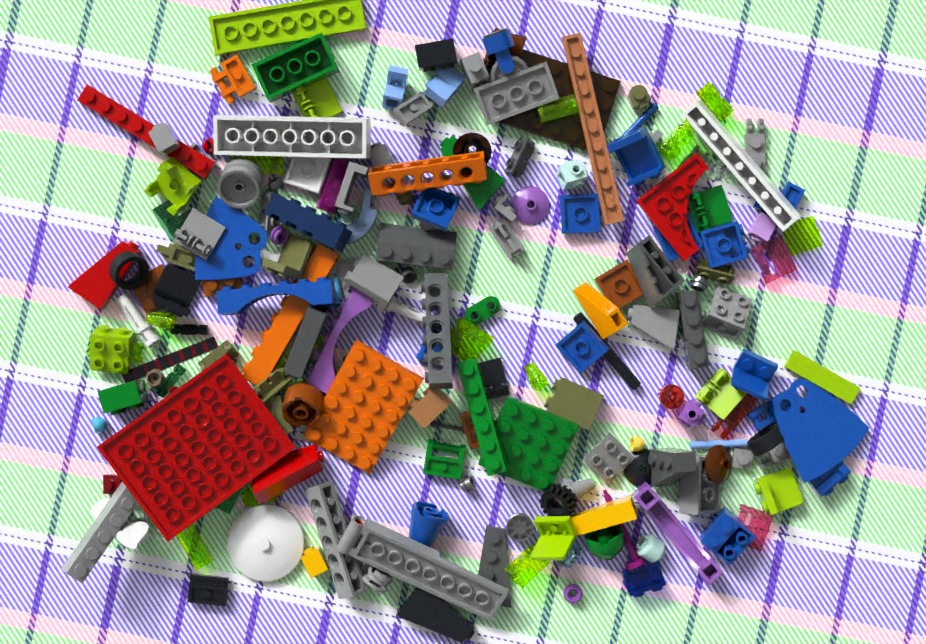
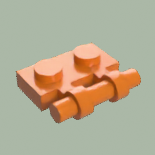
[210,54,257,104]

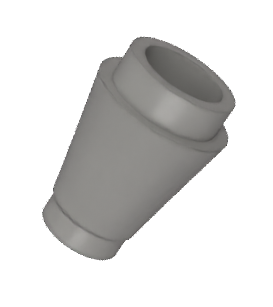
[566,478,595,500]

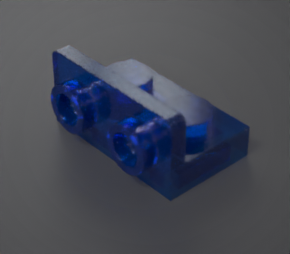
[621,561,666,598]

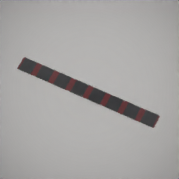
[122,337,218,383]

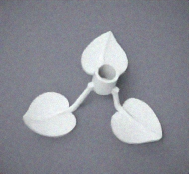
[90,496,150,551]

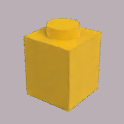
[301,546,329,578]

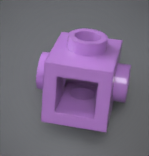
[675,399,705,428]

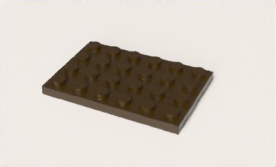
[498,49,621,151]

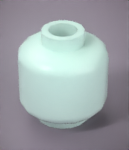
[636,534,665,563]

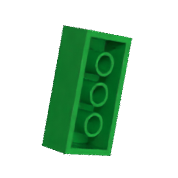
[251,33,340,103]

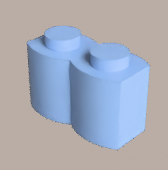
[424,67,467,108]

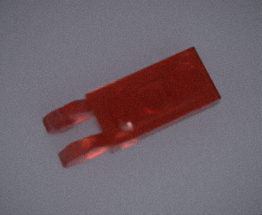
[710,393,758,439]

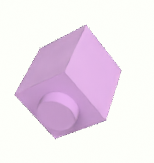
[747,212,777,244]

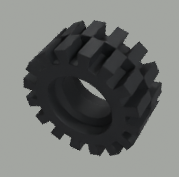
[540,483,578,516]

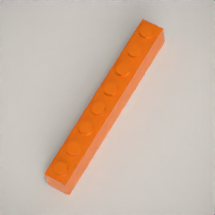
[242,244,340,385]

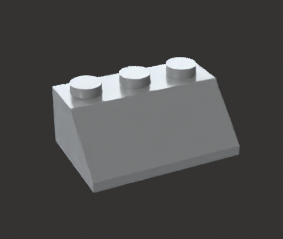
[679,455,721,516]

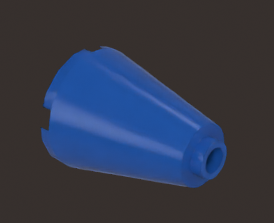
[409,501,449,547]

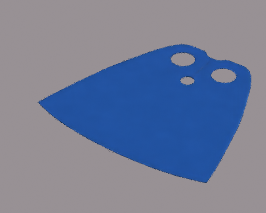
[773,378,869,483]

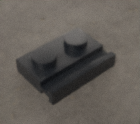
[187,573,230,606]

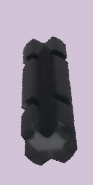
[170,324,208,335]

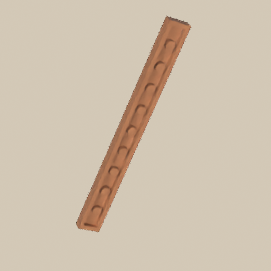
[562,32,624,226]

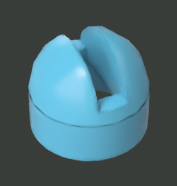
[92,417,107,433]

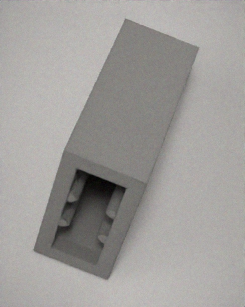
[627,304,680,349]

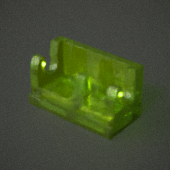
[504,544,550,588]

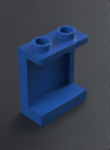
[606,126,666,187]

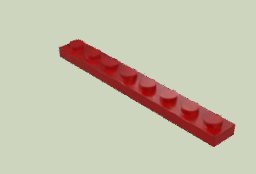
[77,84,216,179]

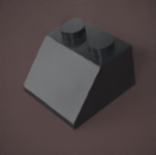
[415,38,457,73]

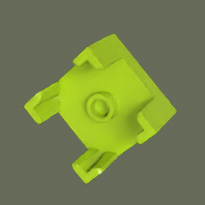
[144,157,202,216]

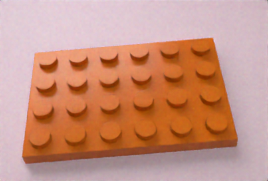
[303,340,424,474]

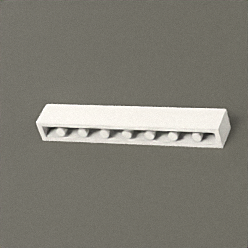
[682,100,802,231]

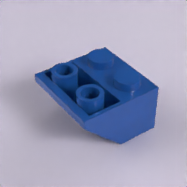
[700,506,756,565]

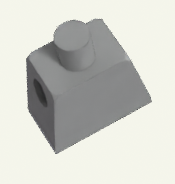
[459,52,490,93]

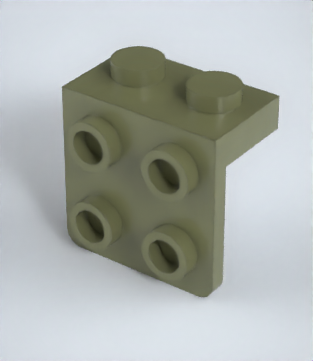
[261,235,313,279]

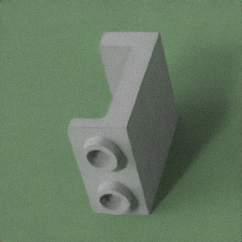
[335,161,369,217]
[343,254,404,313]

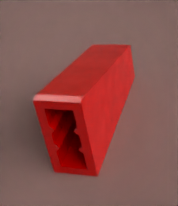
[68,240,143,309]
[252,444,325,504]

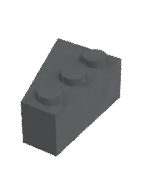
[626,235,685,308]
[648,447,696,487]

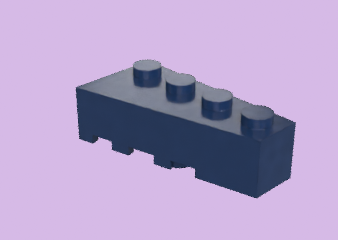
[264,193,352,253]

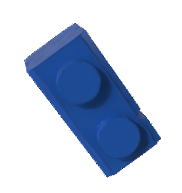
[807,461,851,497]

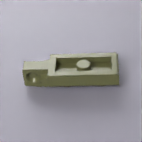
[156,243,196,271]

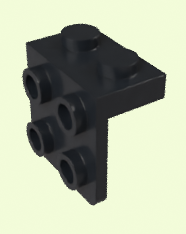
[150,264,201,317]

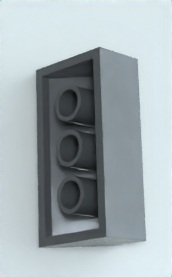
[376,223,457,270]

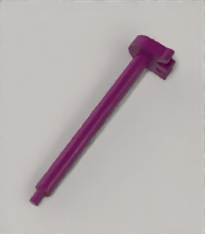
[603,489,646,570]

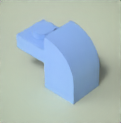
[382,65,409,110]

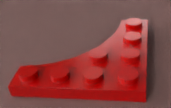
[636,153,709,262]

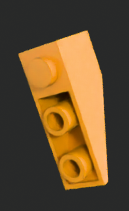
[573,282,628,339]

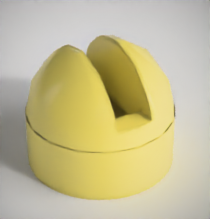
[630,436,645,452]

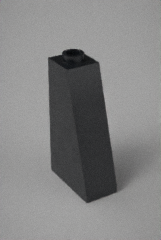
[396,587,475,643]

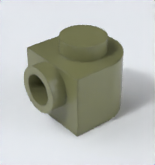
[627,85,651,110]

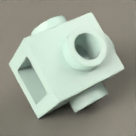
[555,160,588,191]

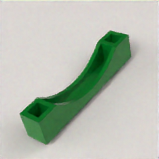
[457,358,509,476]

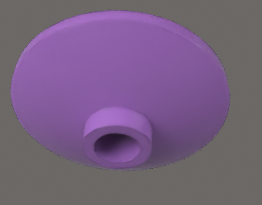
[511,186,549,224]

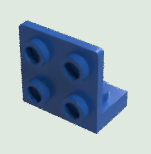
[731,348,778,401]

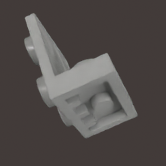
[702,285,752,340]

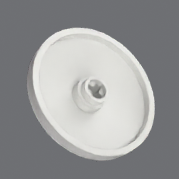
[227,504,305,581]

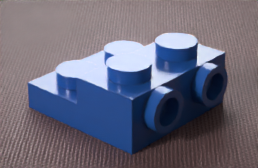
[410,187,460,232]
[700,221,750,268]

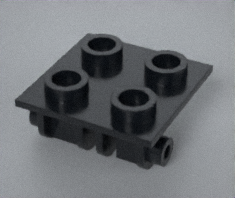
[480,357,510,400]

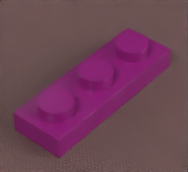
[316,158,353,215]

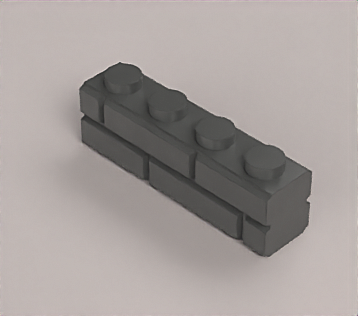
[675,290,709,369]

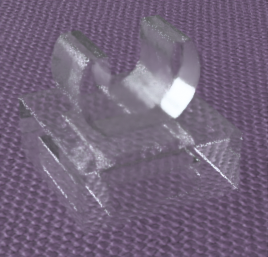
[706,161,732,182]

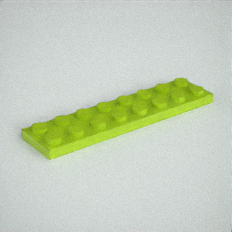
[208,0,367,56]

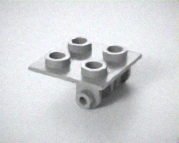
[174,208,226,260]
[583,433,635,485]

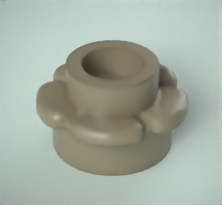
[146,369,165,388]

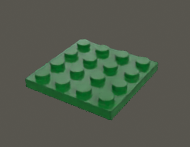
[478,395,579,492]

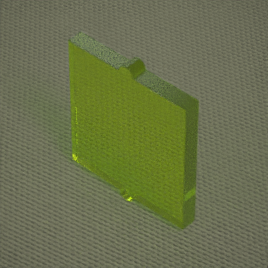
[782,216,823,256]

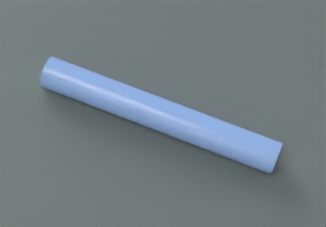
[690,439,748,449]

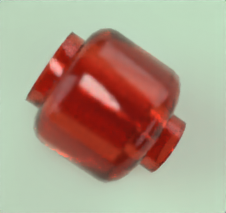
[658,384,684,409]

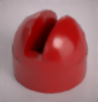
[203,138,214,154]

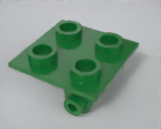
[688,185,733,232]

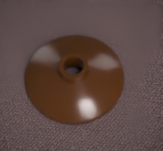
[705,445,732,484]

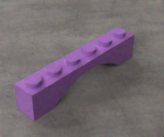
[305,285,374,394]
[632,482,724,585]

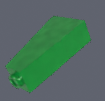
[440,135,505,210]

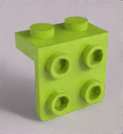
[90,325,135,374]
[753,468,803,516]
[530,516,578,561]

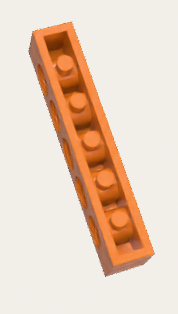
[368,151,487,197]

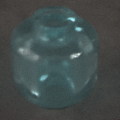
[554,541,582,568]

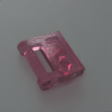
[750,235,797,284]
[739,504,774,551]

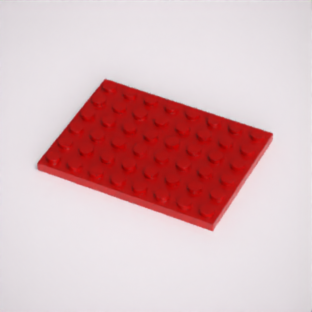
[97,353,296,542]

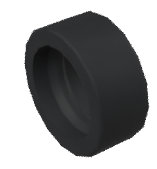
[109,251,149,291]
[747,424,784,456]

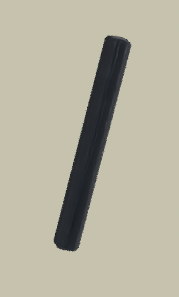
[573,312,641,390]

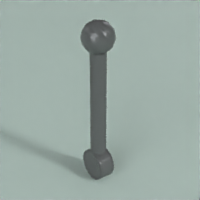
[430,420,465,434]

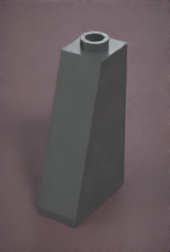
[283,304,331,379]

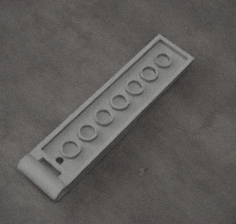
[337,515,509,621]

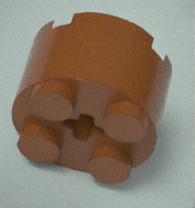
[282,381,324,427]

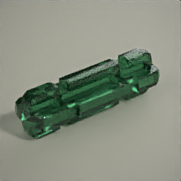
[155,364,186,397]

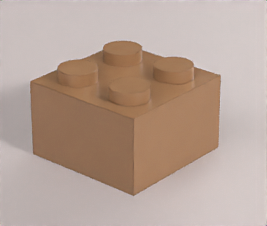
[408,387,453,429]

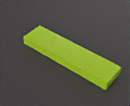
[784,350,861,405]

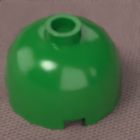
[585,525,625,560]

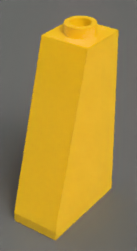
[570,494,638,536]

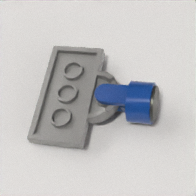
[473,28,560,125]

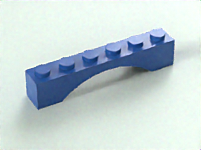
[216,277,336,316]

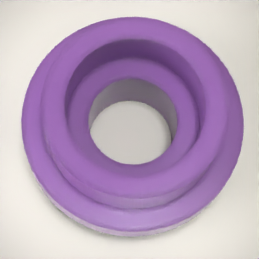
[270,226,289,245]
[563,584,582,603]

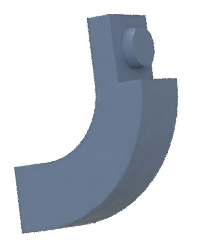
[346,189,378,245]

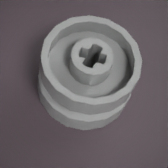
[217,158,264,209]

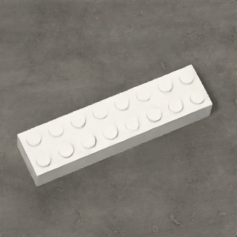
[213,115,371,158]

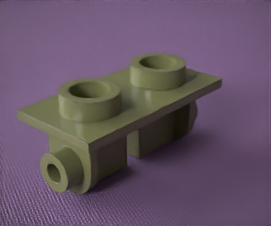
[693,259,735,285]
[198,339,239,371]
[254,367,292,403]

